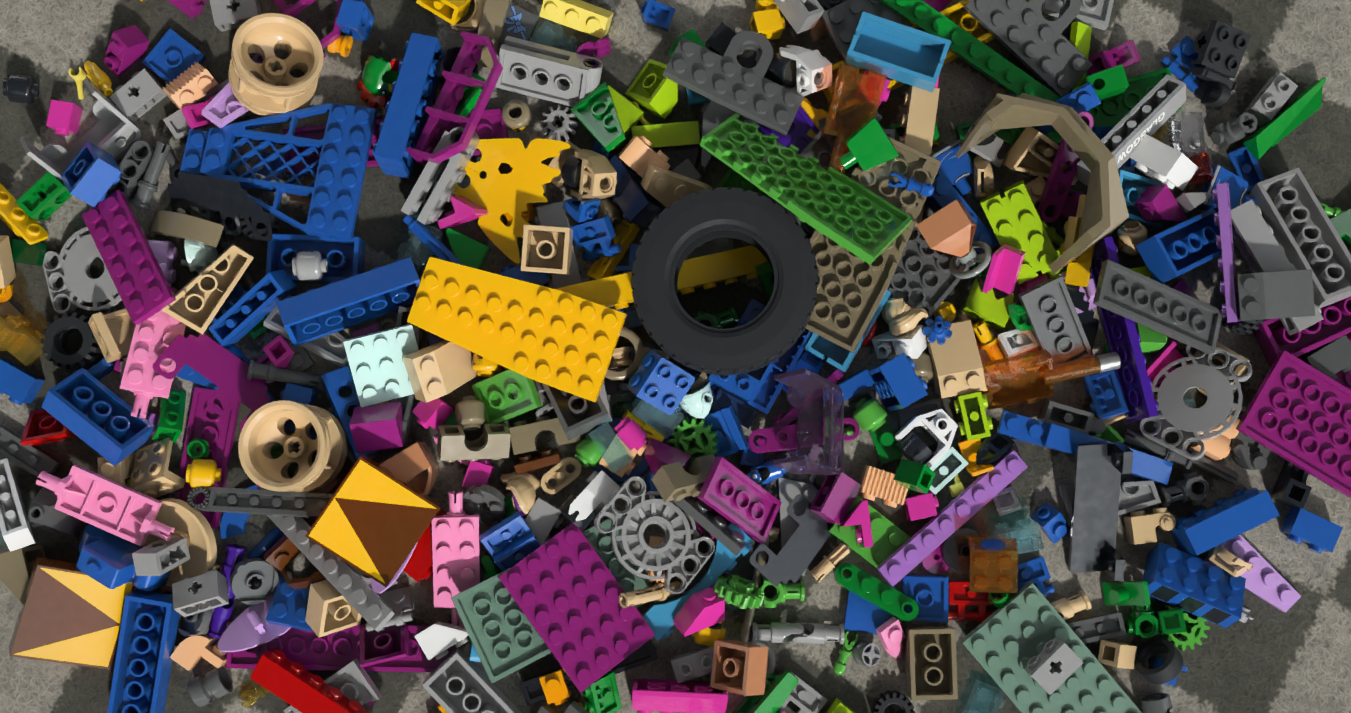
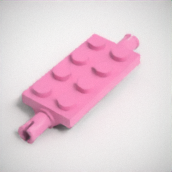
[120,287,186,418]
[36,465,175,546]
[432,491,481,627]

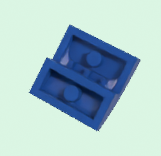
[479,511,541,572]
[844,587,895,635]

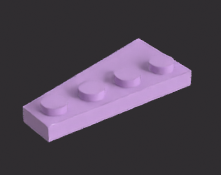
[201,53,293,128]
[1204,535,1301,612]

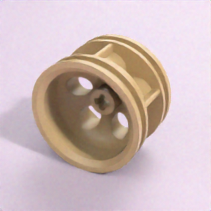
[228,13,324,117]
[238,400,347,492]

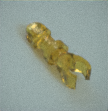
[239,684,270,707]

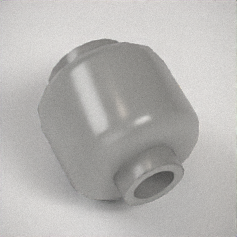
[292,251,328,281]

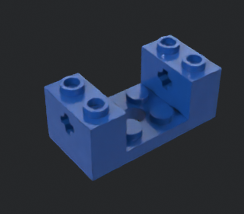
[708,299,767,402]

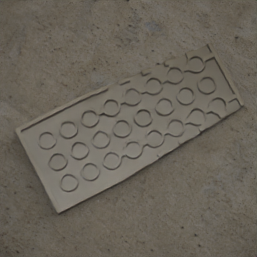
[805,137,941,353]

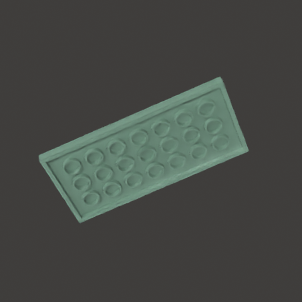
[451,518,653,683]
[961,581,1142,713]

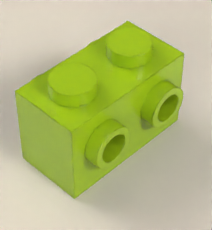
[954,391,993,441]

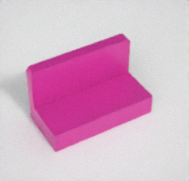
[982,244,1026,294]
[1146,341,1184,387]

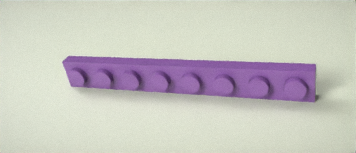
[876,449,1028,587]

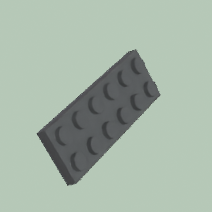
[1093,260,1222,354]

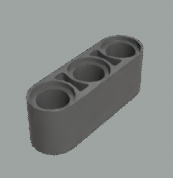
[107,141,155,201]

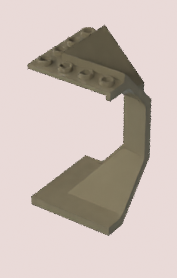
[955,93,1129,274]

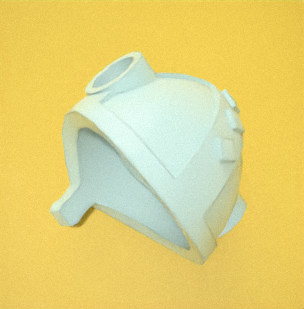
[181,239,219,273]
[680,380,713,419]

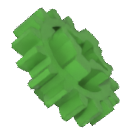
[669,417,719,464]
[714,575,765,609]
[1160,605,1210,651]

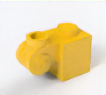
[749,0,785,40]

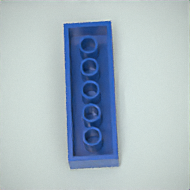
[372,33,443,179]
[276,257,420,347]
[107,589,180,713]

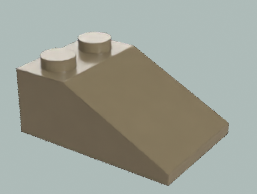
[0,545,46,605]

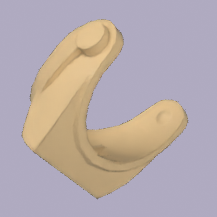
[450,0,486,32]
[974,156,994,200]
[1208,545,1253,577]

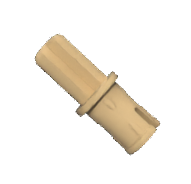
[809,543,850,583]

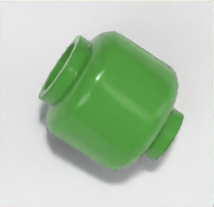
[853,397,887,432]
[575,434,609,468]

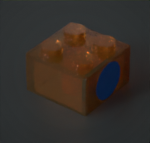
[969,538,1018,593]

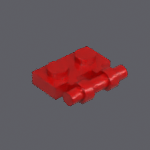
[948,581,995,623]

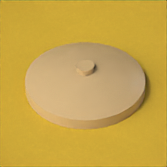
[142,498,217,587]

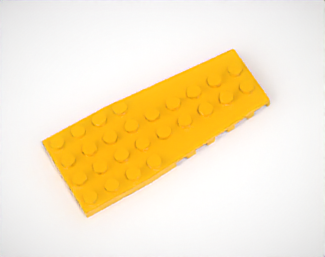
[407,257,627,402]

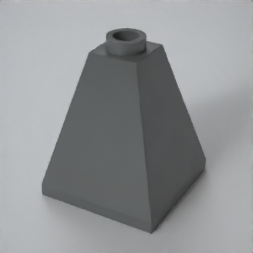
[27,487,83,538]

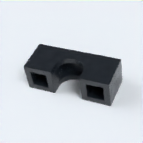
[705,22,771,78]
[1270,460,1312,508]

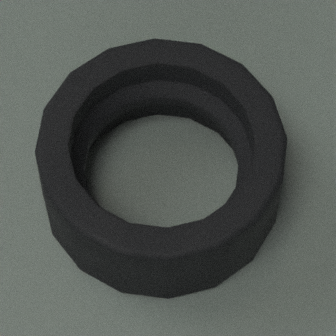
[1135,638,1183,685]

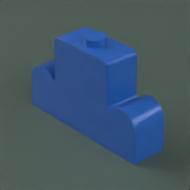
[76,525,172,591]

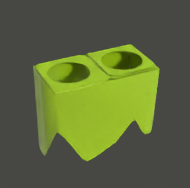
[960,278,1017,331]

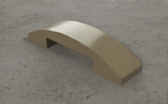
[477,0,512,69]
[149,210,224,248]

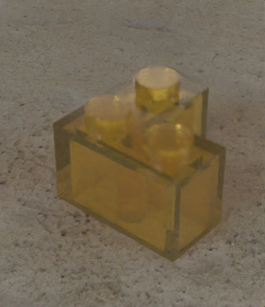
[0,315,45,366]

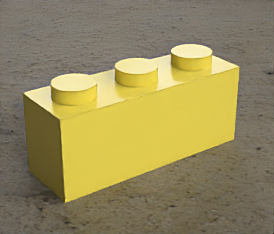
[539,0,614,39]

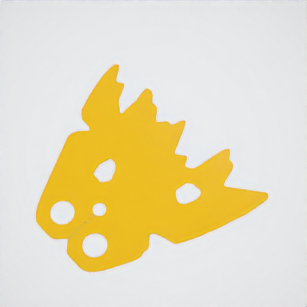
[453,138,571,264]

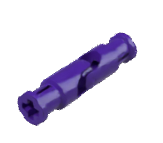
[206,544,247,638]

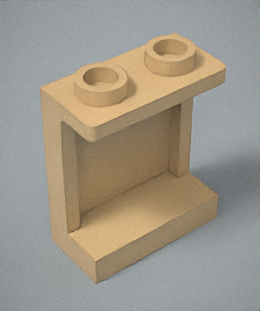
[88,308,136,363]

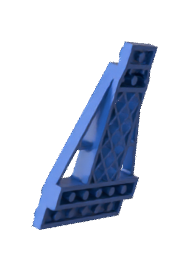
[180,103,377,240]

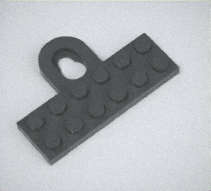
[963,0,1093,97]
[663,31,804,136]

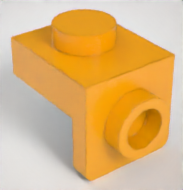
[539,669,571,706]

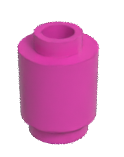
[614,416,647,451]

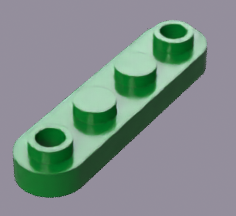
[834,563,919,622]

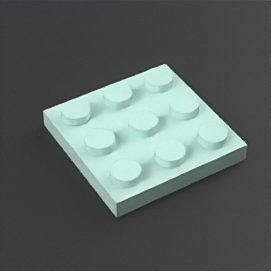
[343,324,418,407]

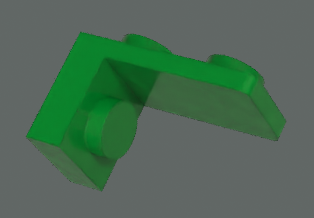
[152,389,186,443]

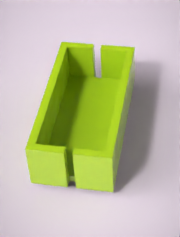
[980,180,1059,284]

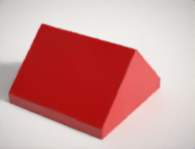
[20,409,78,446]

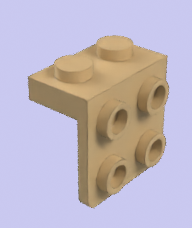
[129,438,185,499]

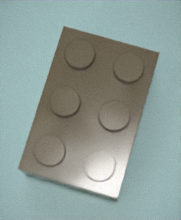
[904,625,958,700]

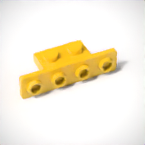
[0,183,49,245]
[1060,195,1096,287]

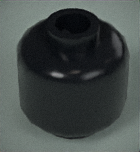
[2,73,40,104]

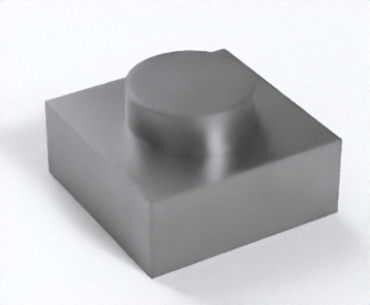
[993,486,1021,516]

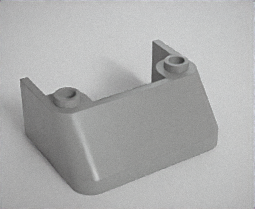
[19,78,141,183]

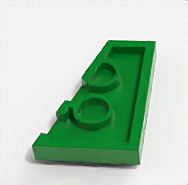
[570,82,626,152]

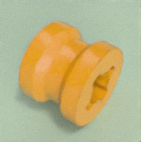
[328,35,353,57]

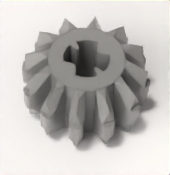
[540,104,578,141]

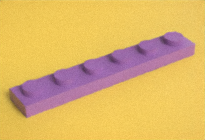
[1213,183,1239,323]

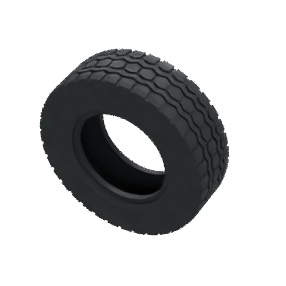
[631,187,818,375]

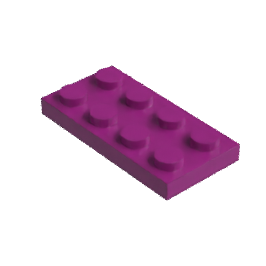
[697,457,782,543]

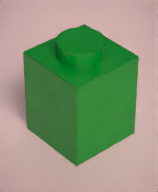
[893,459,936,494]

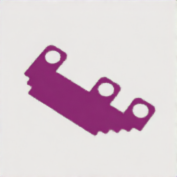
[153,333,270,431]

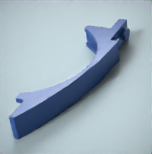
[996,410,1173,485]

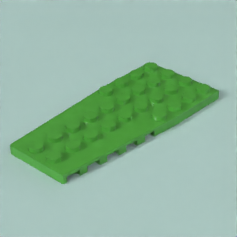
[700,113,913,264]

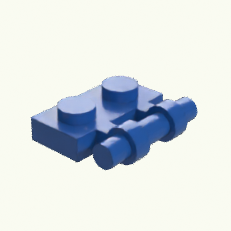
[1161,35,1205,92]
[569,215,622,261]
[998,556,1055,598]

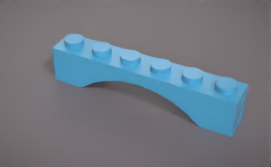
[642,522,753,641]

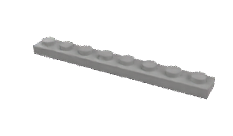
[267,515,395,632]

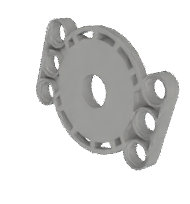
[43,226,145,314]
[1140,345,1252,460]
[594,476,715,594]

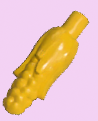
[84,60,113,96]

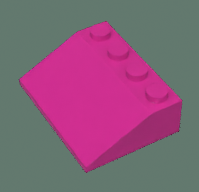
[632,678,728,713]

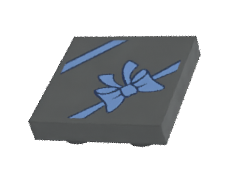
[499,4,540,48]

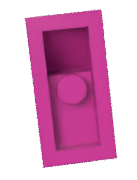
[437,196,488,229]
[840,500,873,548]

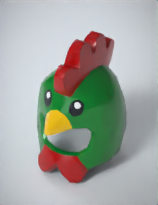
[356,54,400,108]

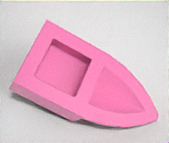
[876,617,906,659]

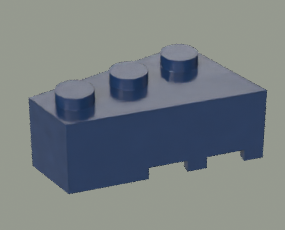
[609,155,665,229]

